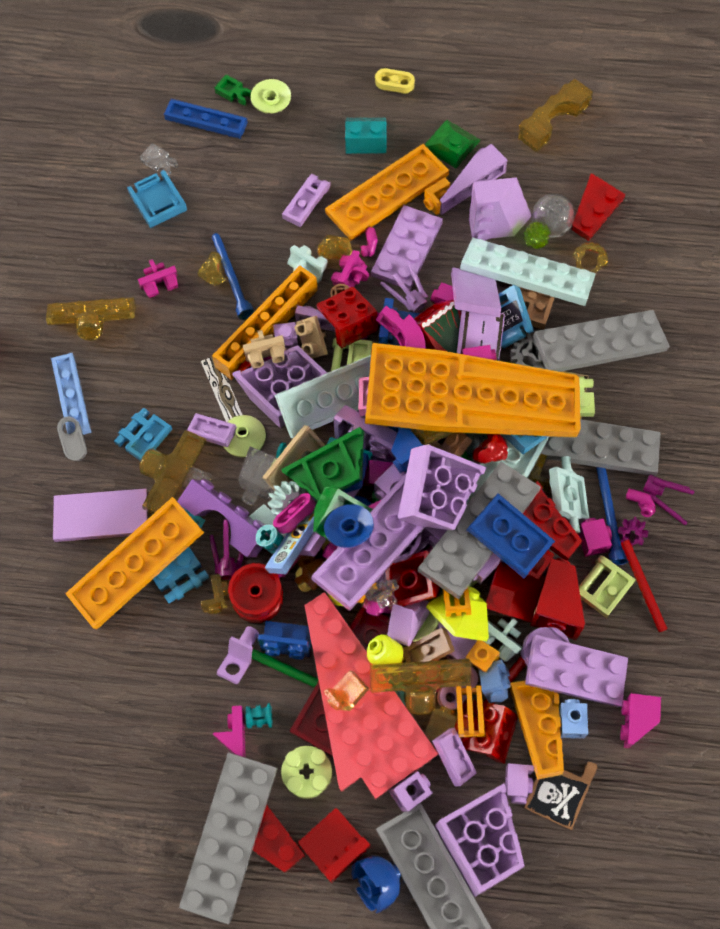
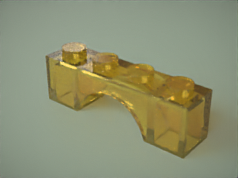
[518,78,593,153]

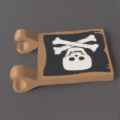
[524,762,597,830]

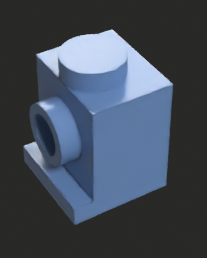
[479,660,510,703]

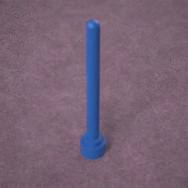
[212,233,255,320]
[596,467,628,565]

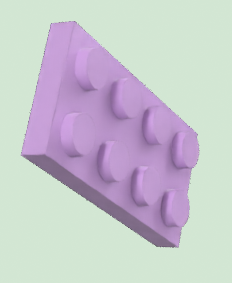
[371,205,443,290]
[525,635,628,707]

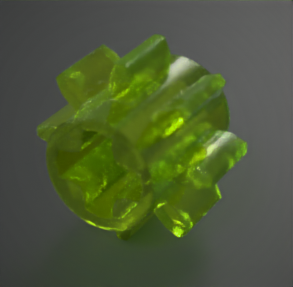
[523,222,551,249]

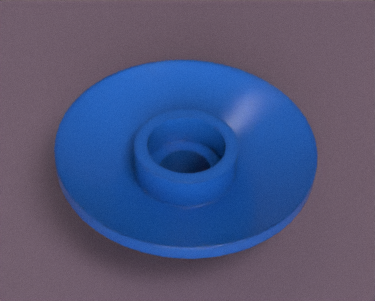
[324,504,374,548]

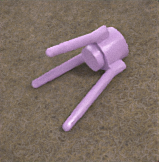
[380,264,428,313]

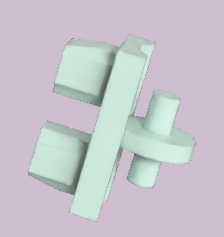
[287,245,328,283]
[484,618,523,662]

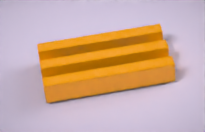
[443,588,471,617]
[456,685,484,737]

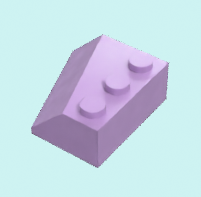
[469,177,531,240]
[232,345,327,428]
[334,405,398,462]
[398,444,487,530]
[434,783,524,898]

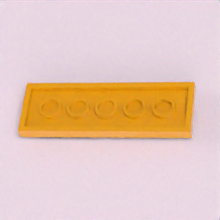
[325,144,449,241]
[65,497,204,630]

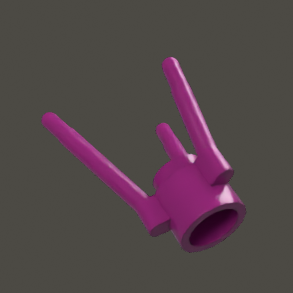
[643,474,695,525]
[209,520,244,580]

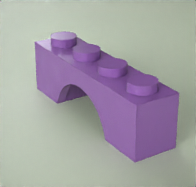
[178,478,270,558]

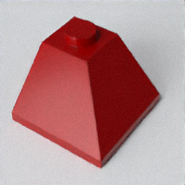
[385,550,440,610]
[486,562,545,622]

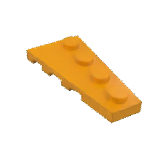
[509,680,564,779]

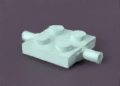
[549,456,589,534]

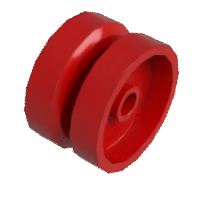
[228,563,284,624]

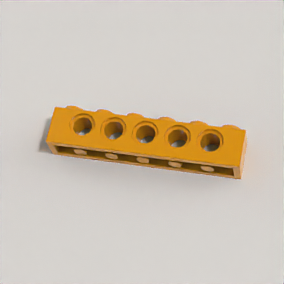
[212,265,318,380]

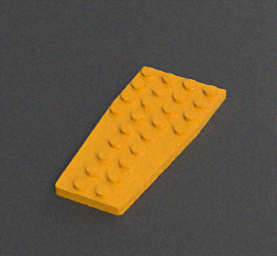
[365,343,581,437]

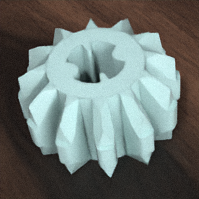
[267,481,306,516]

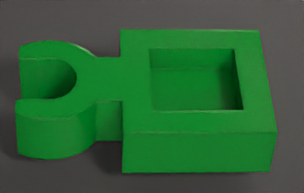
[214,75,252,105]

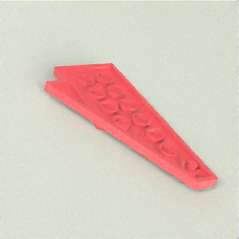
[304,592,438,800]

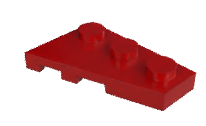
[571,173,626,241]
[523,481,582,561]
[252,805,305,873]

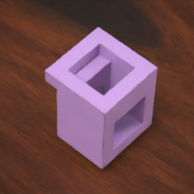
[273,322,298,349]
[505,764,534,804]
[389,772,432,812]

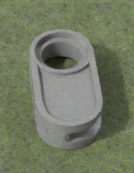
[57,416,87,461]

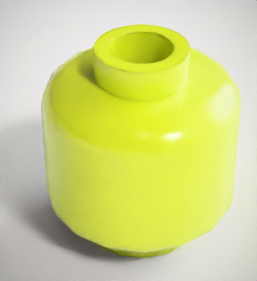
[367,634,403,671]

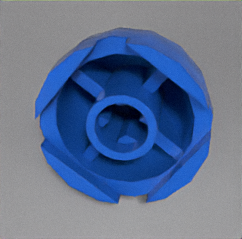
[352,856,401,913]

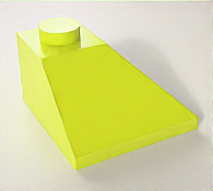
[426,586,489,641]

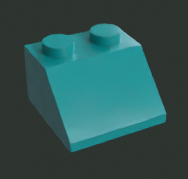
[345,118,387,154]

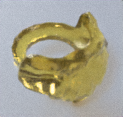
[572,242,608,273]
[198,252,226,285]

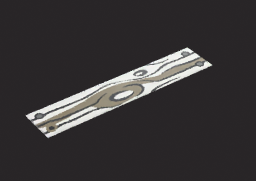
[201,357,242,422]

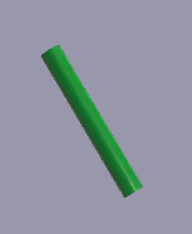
[251,649,319,688]

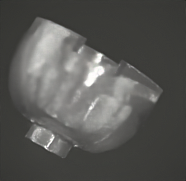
[531,193,575,238]

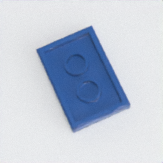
[466,493,555,578]

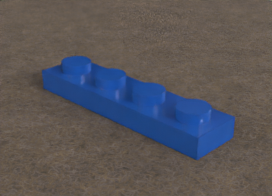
[164,99,248,139]

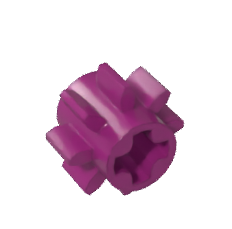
[618,516,649,547]

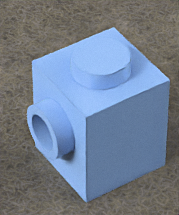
[559,699,588,738]

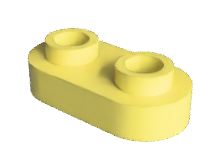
[375,69,415,93]

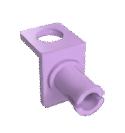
[217,626,259,684]

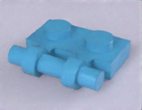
[114,408,173,463]
[153,547,209,603]

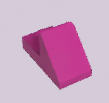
[212,705,246,757]

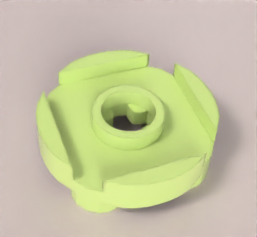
[281,746,332,799]

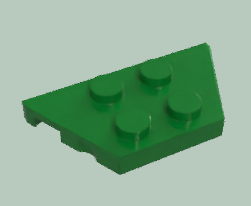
[281,427,364,501]

